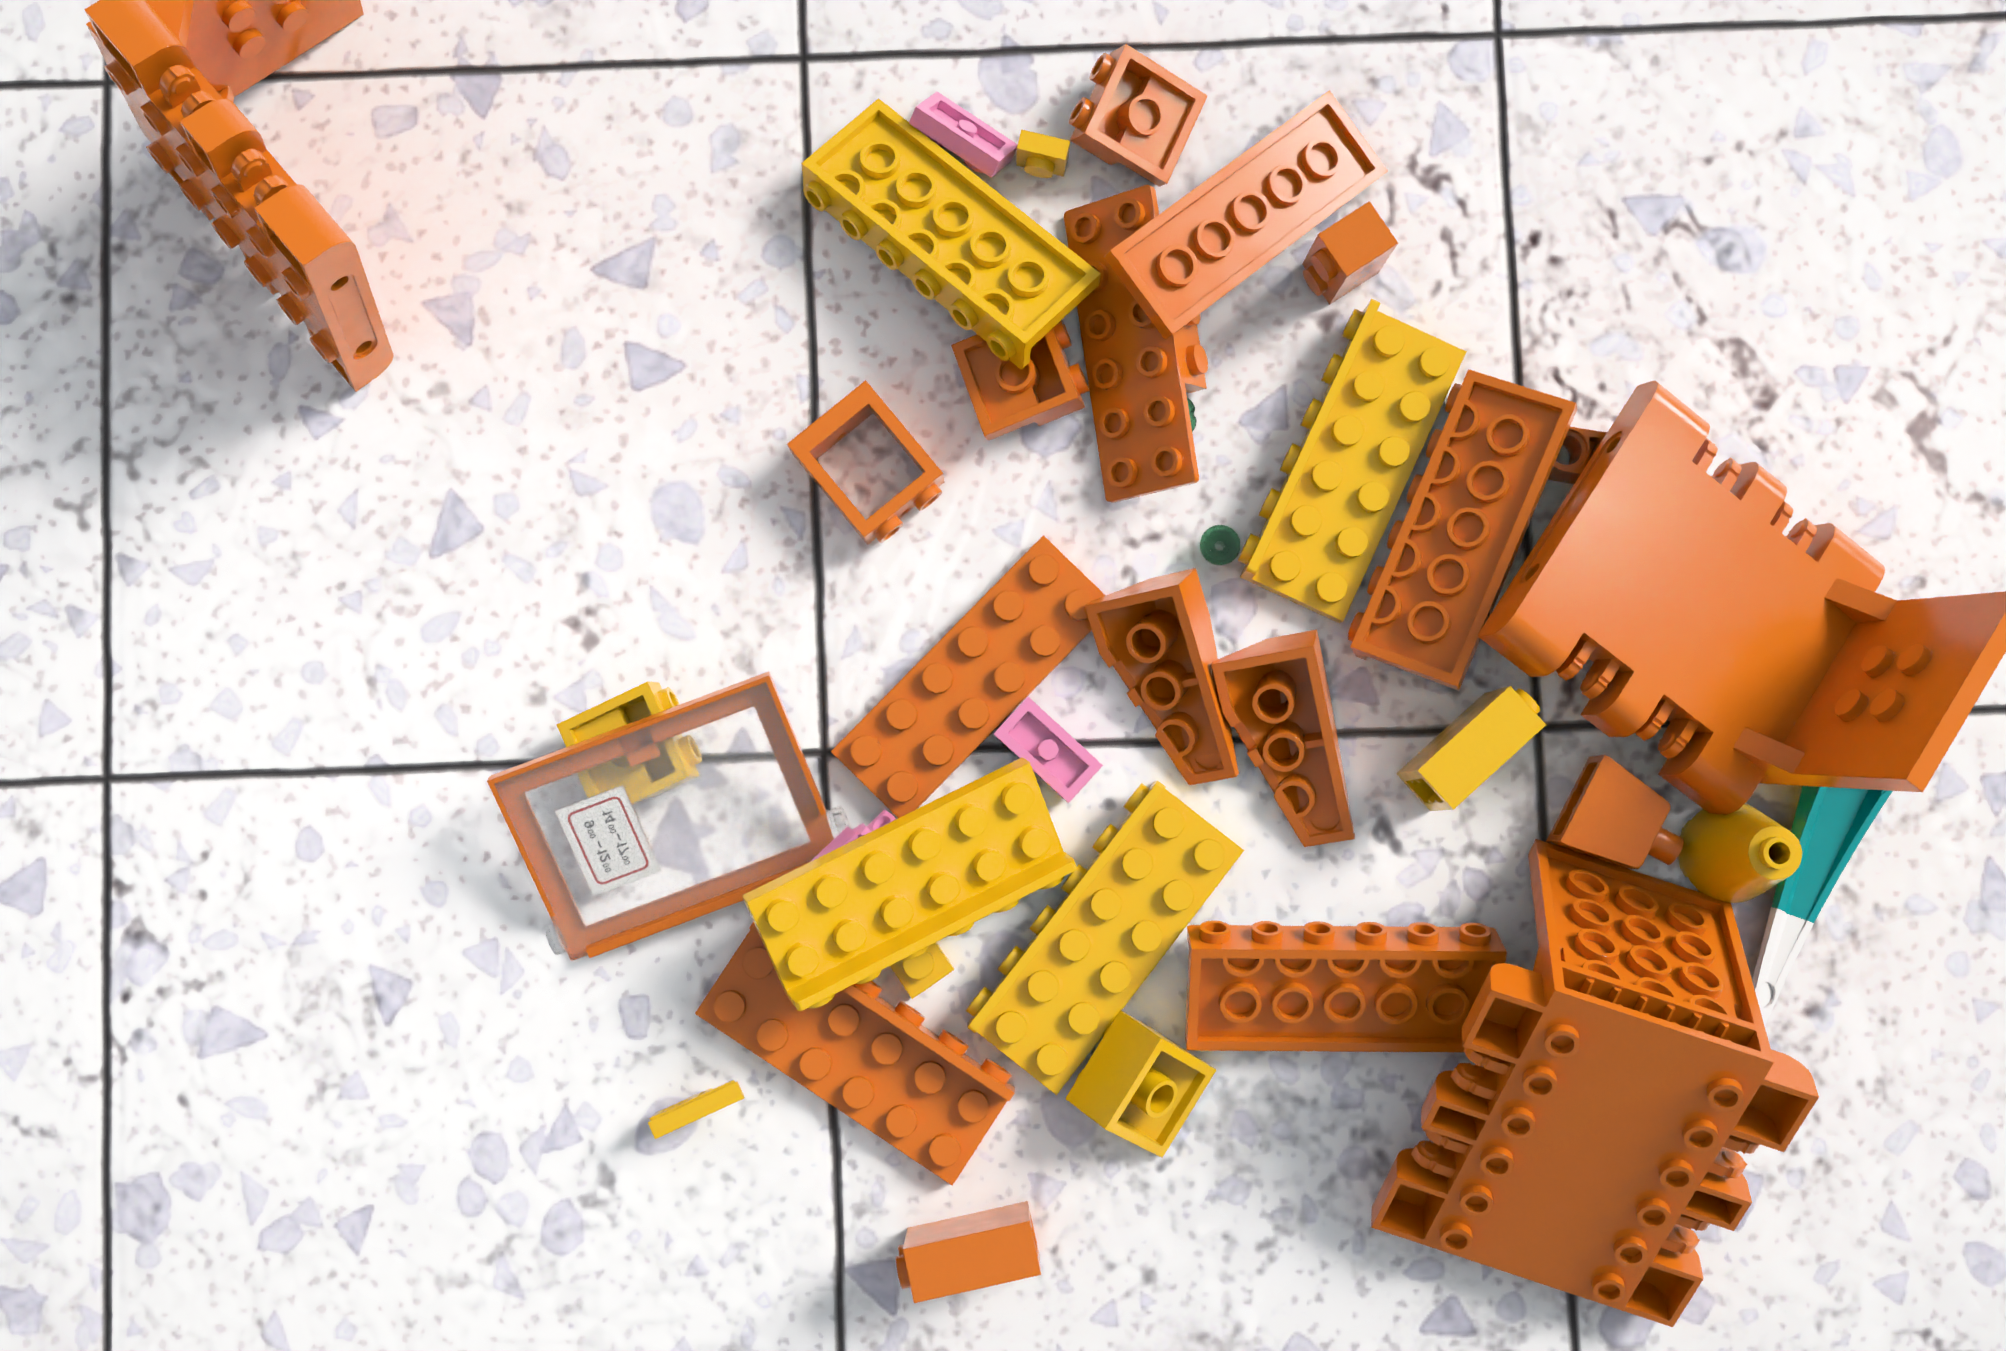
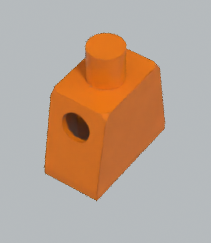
[1546,755,1684,869]

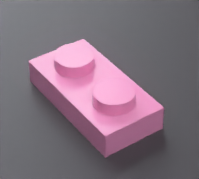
[909,92,1018,178]
[993,697,1103,803]

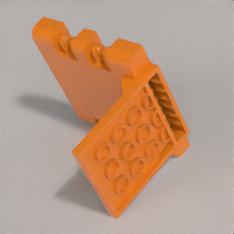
[84,0,394,392]
[1477,381,2006,815]
[1371,839,1819,1327]

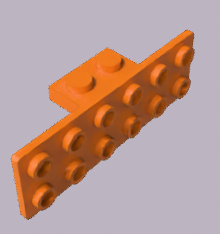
[1064,185,1208,503]

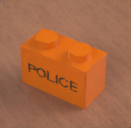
[1302,201,1398,305]

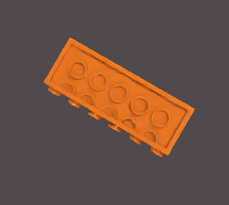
[1348,369,1577,691]
[695,921,1015,1186]
[1185,921,1507,1053]

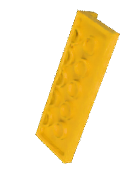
[801,98,1101,369]
[1238,299,1467,624]
[742,757,1077,1011]
[965,780,1244,1095]

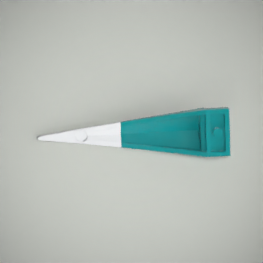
[1752,786,1893,1026]

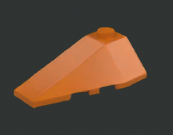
[1084,568,1239,785]
[1211,629,1355,847]

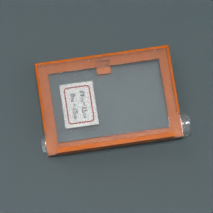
[487,671,852,961]

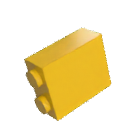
[1396,686,1546,811]

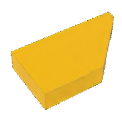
[648,1080,745,1139]

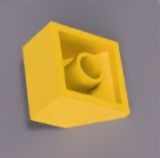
[1065,1010,1216,1158]

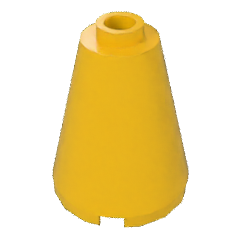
[1678,804,1802,903]

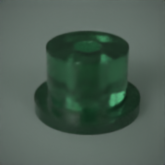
[1200,525,1240,566]

